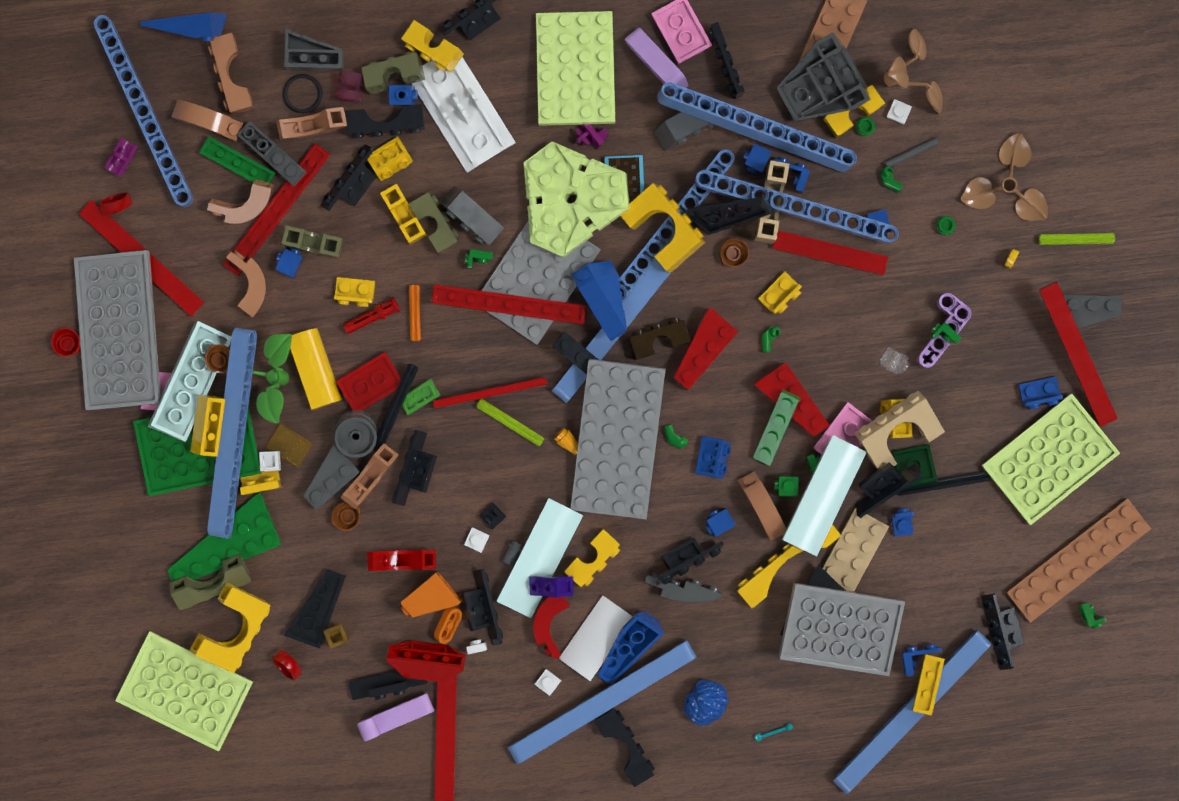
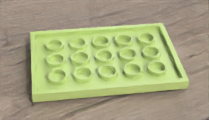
[536,11,615,126]
[981,393,1120,525]
[115,631,254,751]

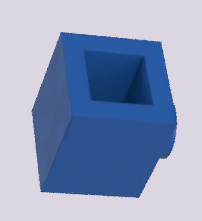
[389,85,418,105]
[743,144,772,175]
[865,209,891,237]
[275,248,304,279]
[705,508,736,537]

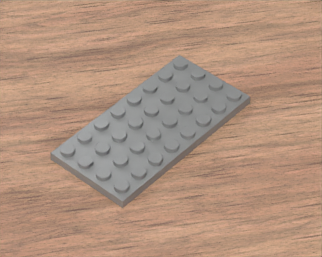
[74,250,161,411]
[571,359,666,519]

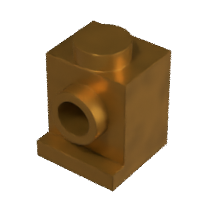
[324,624,350,649]

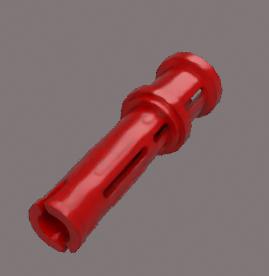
[343,296,401,335]

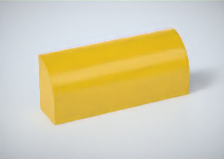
[290,328,342,410]

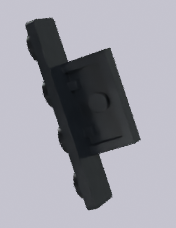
[438,0,501,40]
[320,144,377,211]
[392,429,437,506]
[855,462,922,518]
[655,538,724,586]
[461,569,503,645]
[981,593,1024,670]
[349,671,428,700]

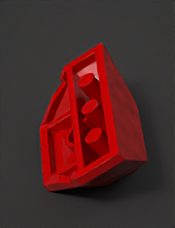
[387,640,466,682]

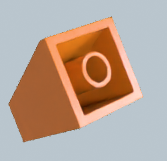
[400,572,462,618]

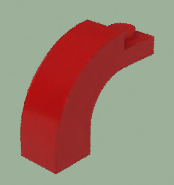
[367,550,436,571]
[534,597,570,659]

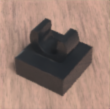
[480,503,507,530]

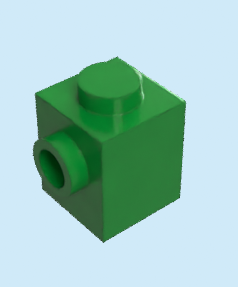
[774,477,798,496]

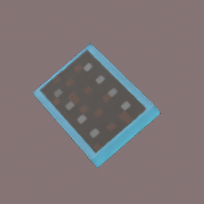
[605,155,644,204]

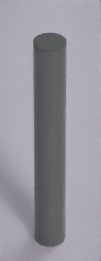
[884,138,939,167]

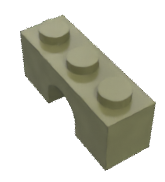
[361,52,425,95]
[409,192,459,255]
[282,226,344,259]

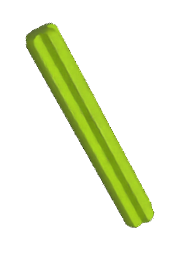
[1039,233,1115,245]
[476,399,544,446]

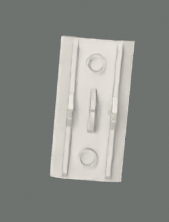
[412,57,516,173]

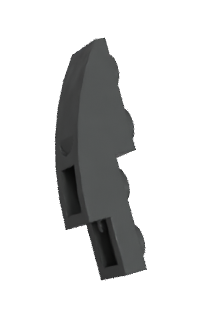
[237,121,307,187]
[644,572,722,602]

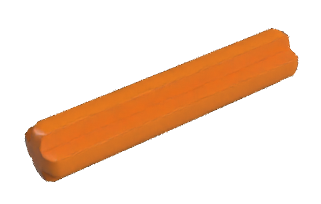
[409,285,421,341]

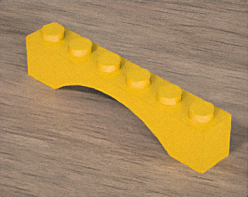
[737,525,841,608]

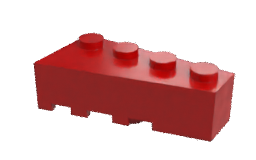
[673,307,739,391]
[753,362,830,437]

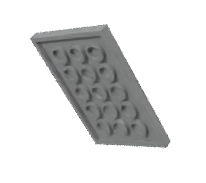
[482,220,601,345]
[778,583,905,676]

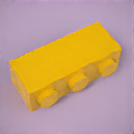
[190,395,225,457]

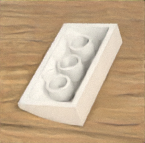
[559,595,633,681]

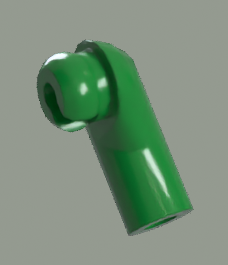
[880,167,903,193]
[761,326,781,352]
[664,424,688,449]

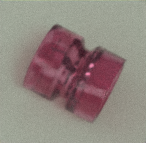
[336,71,364,103]

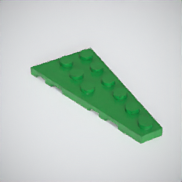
[167,492,282,581]

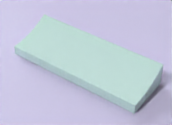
[147,321,231,442]
[781,435,866,556]
[496,498,583,618]

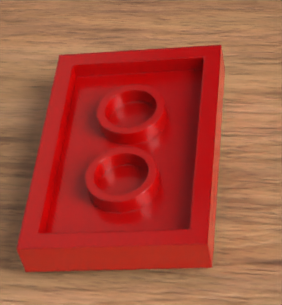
[336,352,401,411]

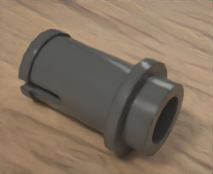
[502,540,522,566]

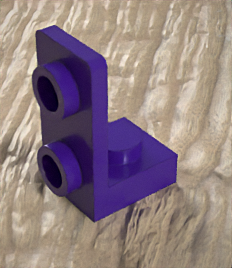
[529,576,573,597]

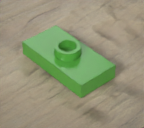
[402,379,441,415]

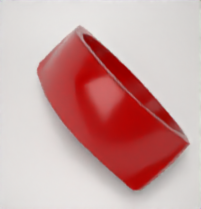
[99,192,132,215]
[51,328,81,357]
[272,650,302,681]

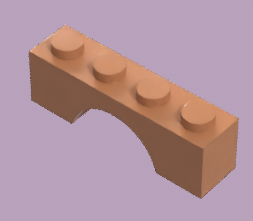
[208,33,254,115]

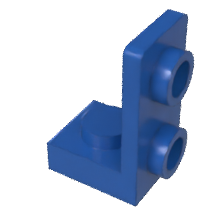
[773,157,810,194]
[891,508,915,537]
[901,644,942,676]

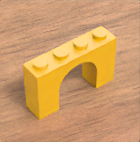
[621,183,705,273]
[190,582,271,673]

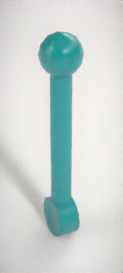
[755,723,793,741]

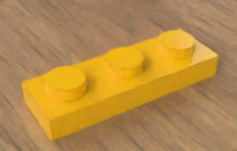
[912,654,945,716]

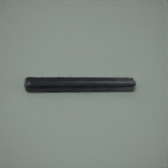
[373,363,418,452]
[897,471,990,496]

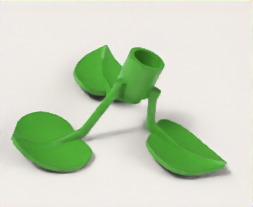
[226,334,292,423]

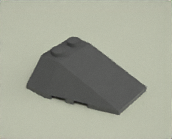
[777,32,871,121]

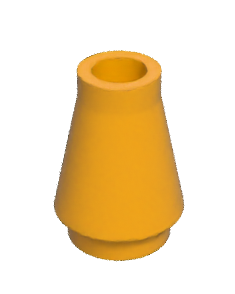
[554,428,578,456]

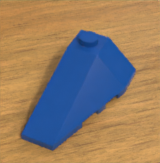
[140,13,227,42]
[571,261,627,341]
[597,611,664,685]

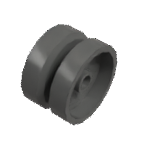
[334,410,377,458]

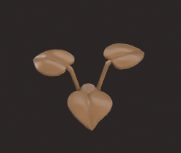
[884,28,943,115]
[961,133,1048,221]

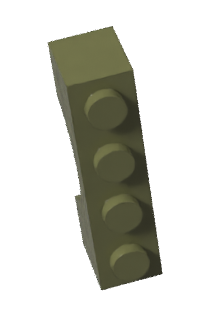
[169,554,251,611]

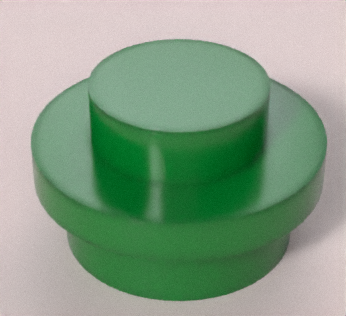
[856,117,875,136]
[936,216,956,235]

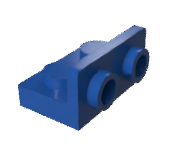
[1018,377,1063,410]
[695,436,731,479]

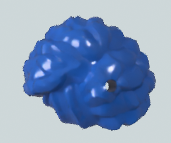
[683,680,729,726]

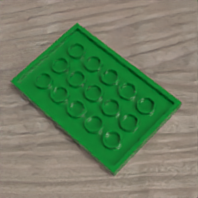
[133,405,262,496]

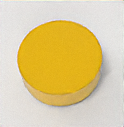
[1004,249,1019,269]

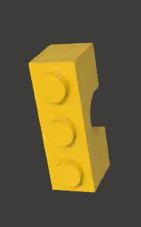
[401,20,464,73]
[823,85,885,138]
[380,184,427,245]
[564,529,620,587]

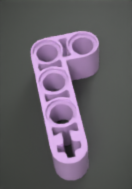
[624,27,689,95]
[917,293,971,368]
[357,693,435,742]

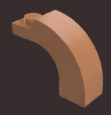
[171,100,243,141]
[276,107,347,140]
[207,180,274,224]
[226,251,266,318]
[341,444,399,510]
[738,471,786,541]

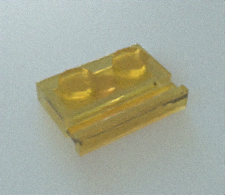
[266,424,313,467]

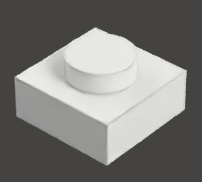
[886,99,912,125]
[259,451,281,471]
[464,527,490,553]
[466,639,487,654]
[534,669,561,696]

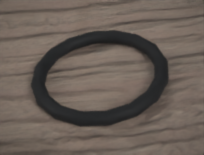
[283,74,322,113]

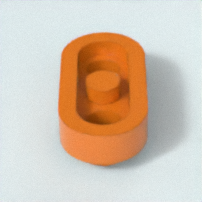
[434,606,462,644]

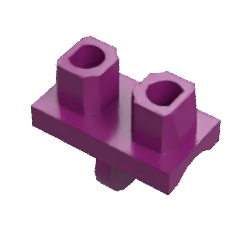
[575,124,609,150]
[104,138,139,177]

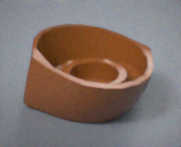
[721,238,749,267]
[205,345,230,374]
[332,502,361,531]

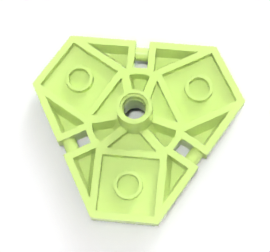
[523,142,630,258]

